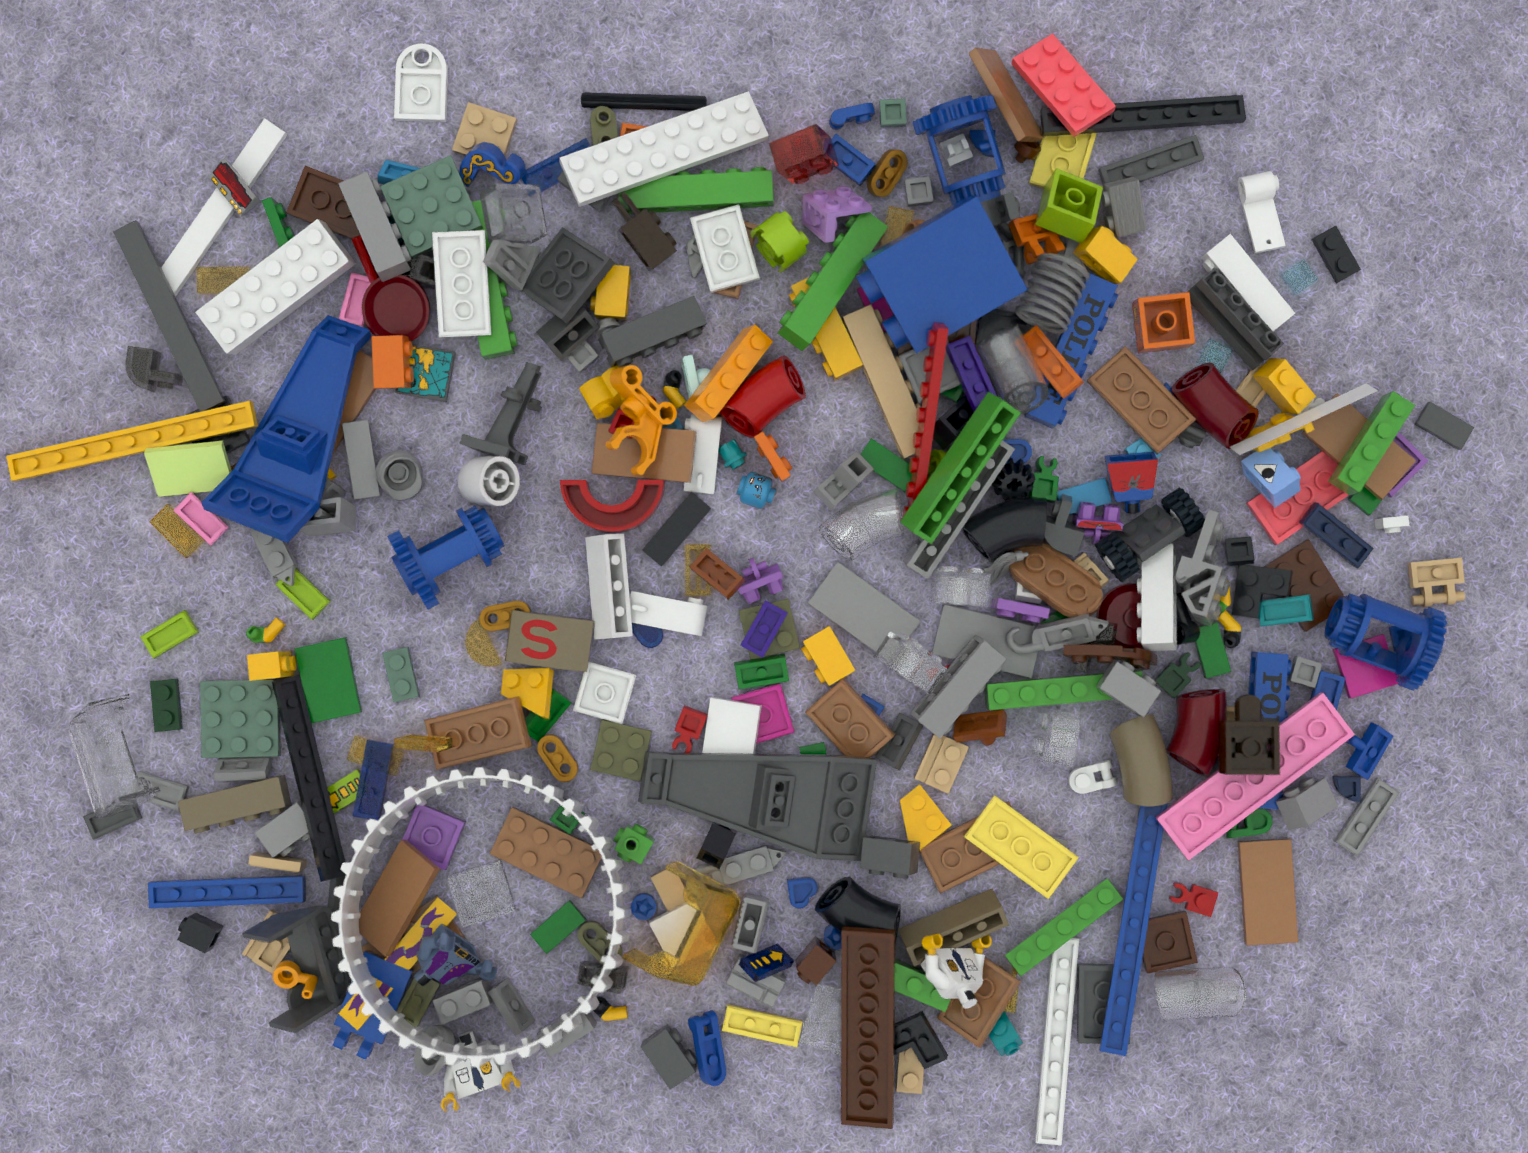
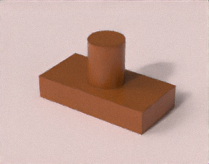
[689,548,745,600]
[953,709,1007,746]

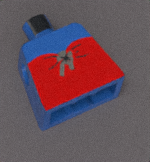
[1105,452,1158,514]

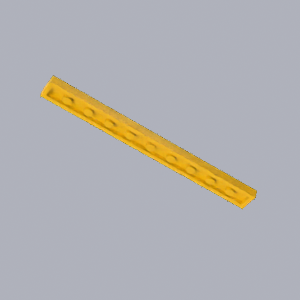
[6,401,258,481]

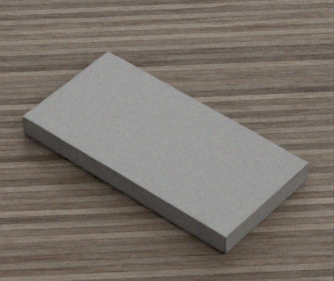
[808,561,921,663]
[931,604,1038,678]

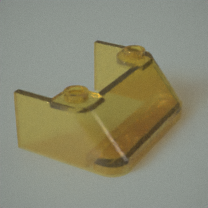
[622,861,740,986]

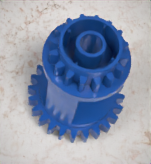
[912,95,1006,206]
[387,506,505,610]
[1324,593,1447,691]

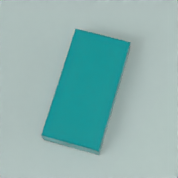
[1259,594,1314,627]

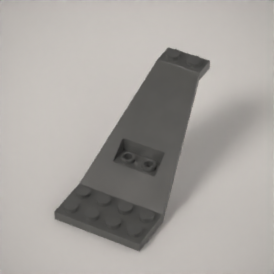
[638,751,877,861]

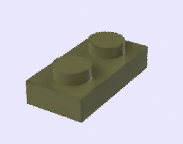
[397,977,441,1027]

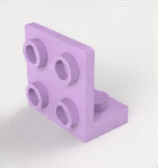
[802,186,872,243]

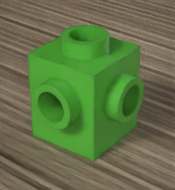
[613,823,655,865]

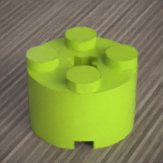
[751,211,809,273]

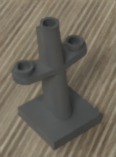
[459,362,542,466]

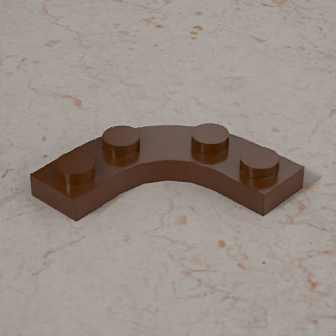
[1063,645,1157,670]

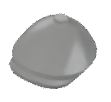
[376,450,422,501]
[414,1024,456,1077]

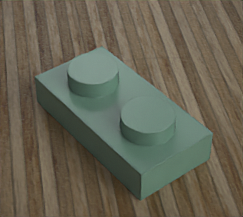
[382,647,420,703]

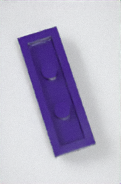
[946,336,997,413]

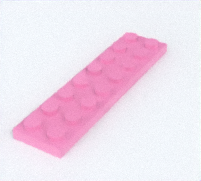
[1155,693,1355,860]

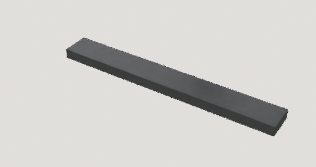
[113,220,226,412]

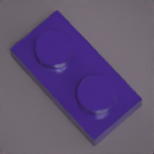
[740,600,788,658]

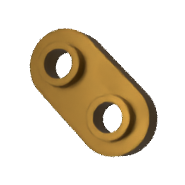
[867,149,908,197]
[479,601,531,631]
[537,734,579,782]

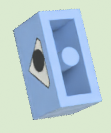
[1241,448,1301,508]

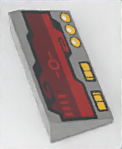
[209,158,261,217]

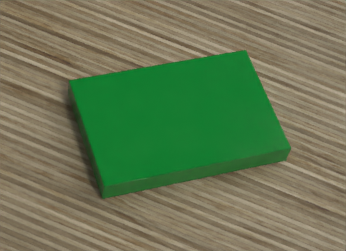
[294,637,362,723]

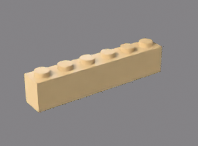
[842,305,934,460]

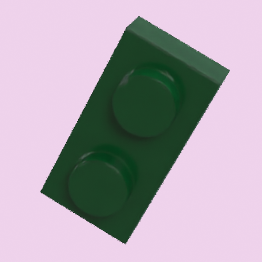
[150,678,183,732]

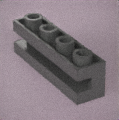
[1187,267,1284,371]
[598,296,707,368]

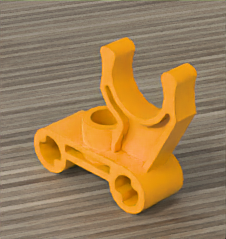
[605,365,677,476]

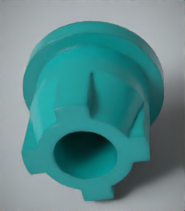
[719,439,747,470]

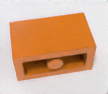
[371,335,414,389]

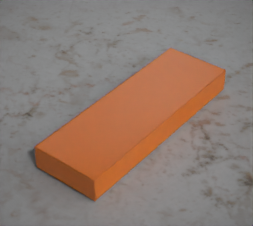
[1016,325,1084,399]

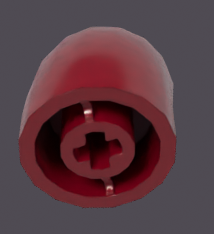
[1171,362,1259,449]
[1166,689,1227,777]

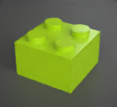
[1035,168,1103,243]

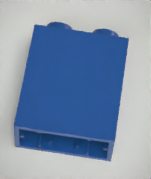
[856,195,1028,354]

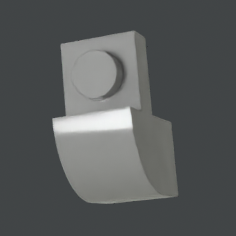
[813,451,874,510]

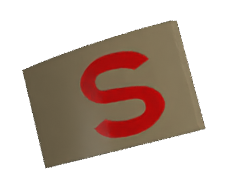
[505,610,594,672]

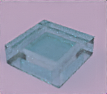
[1281,259,1318,295]
[1197,339,1233,373]

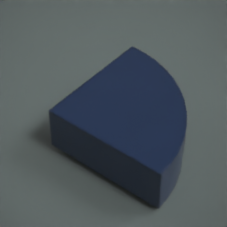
[1332,776,1361,802]

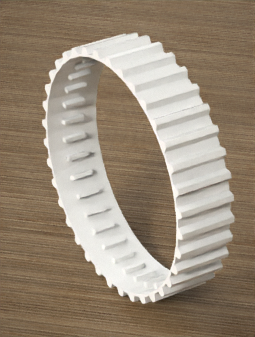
[331,767,631,1067]

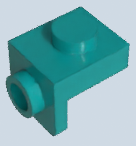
[989,1011,1023,1056]

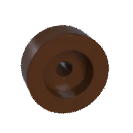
[1014,141,1041,163]

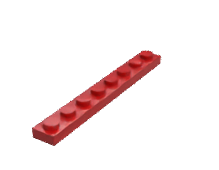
[902,322,948,531]

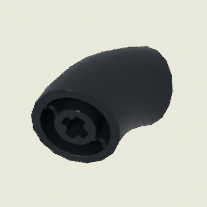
[961,498,1047,562]
[815,877,901,944]

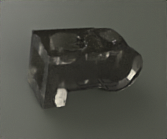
[577,961,629,994]

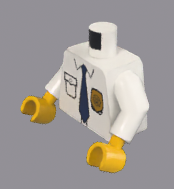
[921,934,992,1009]
[441,1031,521,1113]

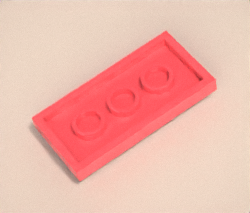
[1011,33,1116,137]
[1246,450,1348,545]

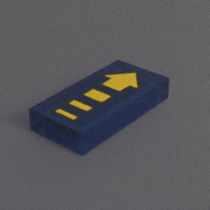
[739,943,794,982]

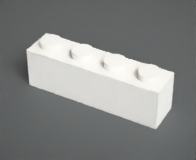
[1201,234,1295,331]
[585,534,633,640]
[1137,544,1177,651]

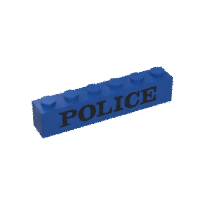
[1024,273,1118,429]
[1248,652,1291,810]

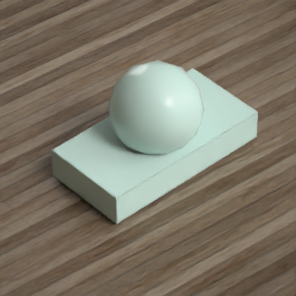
[681,355,711,399]

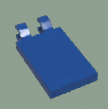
[332,950,414,1060]

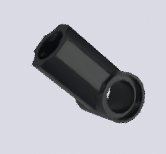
[1177,593,1200,645]

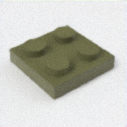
[738,599,800,660]
[590,719,652,781]

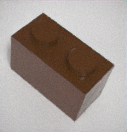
[796,936,837,986]

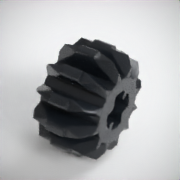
[991,457,1035,501]

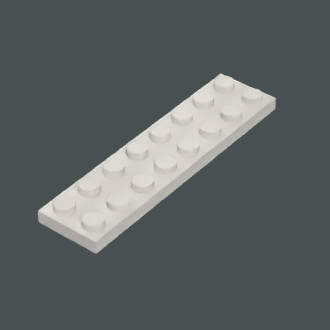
[559,91,769,207]

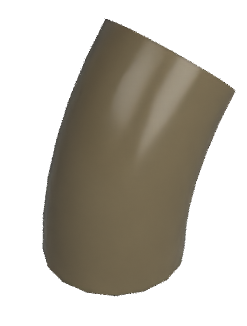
[1109,715,1173,807]

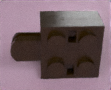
[612,192,677,271]
[1219,695,1280,775]

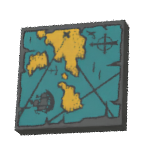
[395,344,456,403]

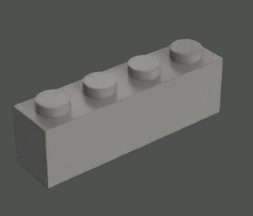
[338,172,412,282]
[910,635,1006,738]

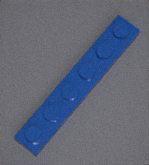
[148,875,306,908]

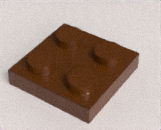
[1142,911,1198,974]

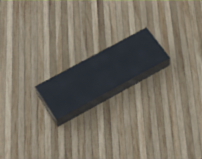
[642,492,711,567]

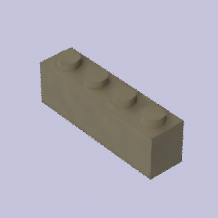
[178,775,292,834]
[898,889,1009,966]

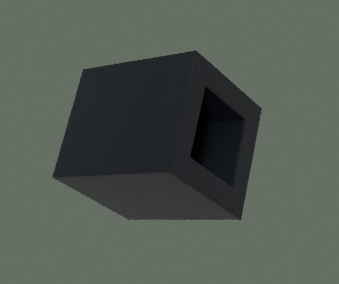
[697,823,736,869]
[177,913,223,953]

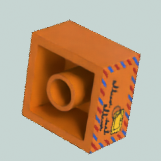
[1132,292,1195,354]

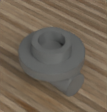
[1178,425,1207,448]

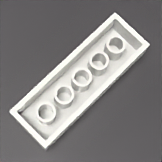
[195,219,356,355]

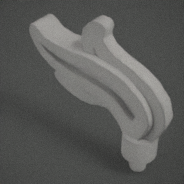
[983,550,1029,585]

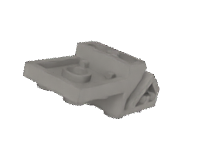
[1175,510,1230,626]

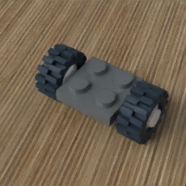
[1095,487,1205,582]

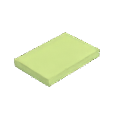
[144,441,232,497]

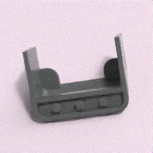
[242,905,352,1033]

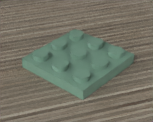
[380,155,483,258]
[200,679,281,758]

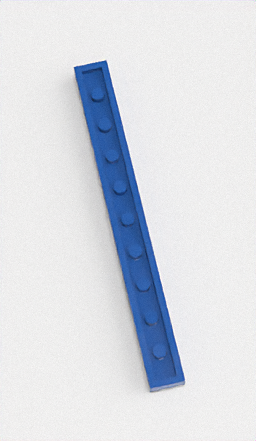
[1099,803,1168,1056]

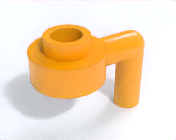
[273,961,318,999]

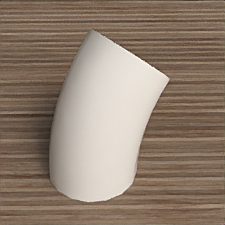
[457,456,520,506]

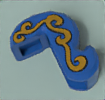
[459,142,526,188]

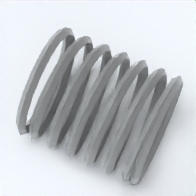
[1015,253,1090,334]

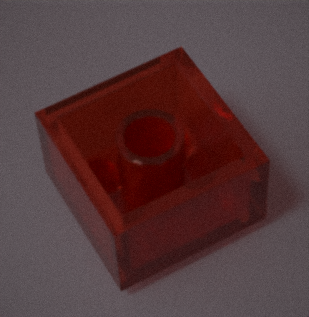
[769,124,839,184]

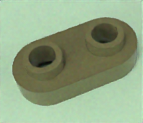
[590,106,618,146]
[578,921,623,965]

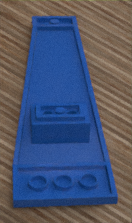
[201,315,371,543]

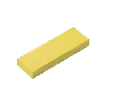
[722,1004,803,1047]

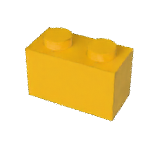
[1073,226,1138,284]
[591,265,631,321]
[1253,358,1316,414]
[801,626,856,686]
[247,651,297,681]

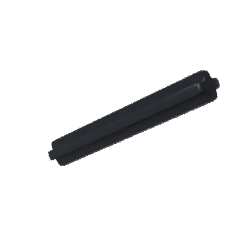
[581,92,707,111]

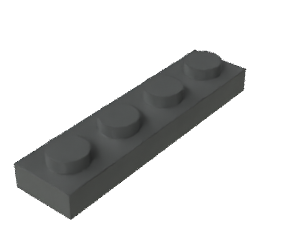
[1098,135,1205,184]

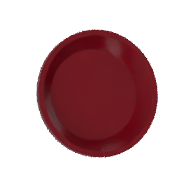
[362,275,430,341]
[1096,583,1144,649]

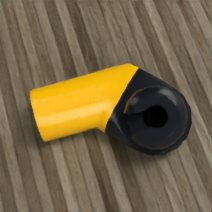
[663,370,687,410]
[1218,610,1241,648]
[593,996,628,1021]

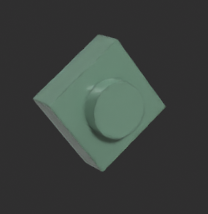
[879,98,907,128]

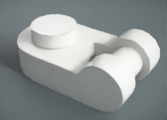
[1068,760,1117,794]

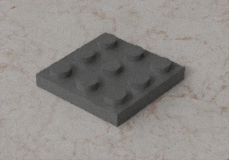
[519,227,615,324]

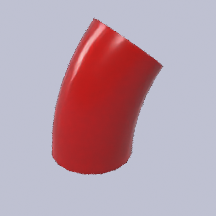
[720,355,806,438]

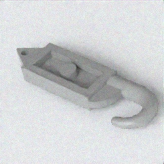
[251,529,298,586]
[1006,613,1109,654]
[687,845,786,897]

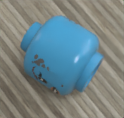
[737,472,776,509]

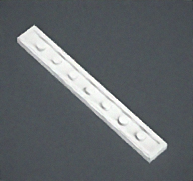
[161,118,288,297]
[1035,937,1079,1145]

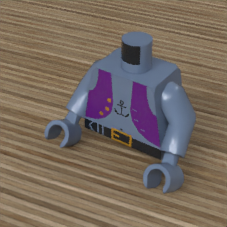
[414,924,497,986]

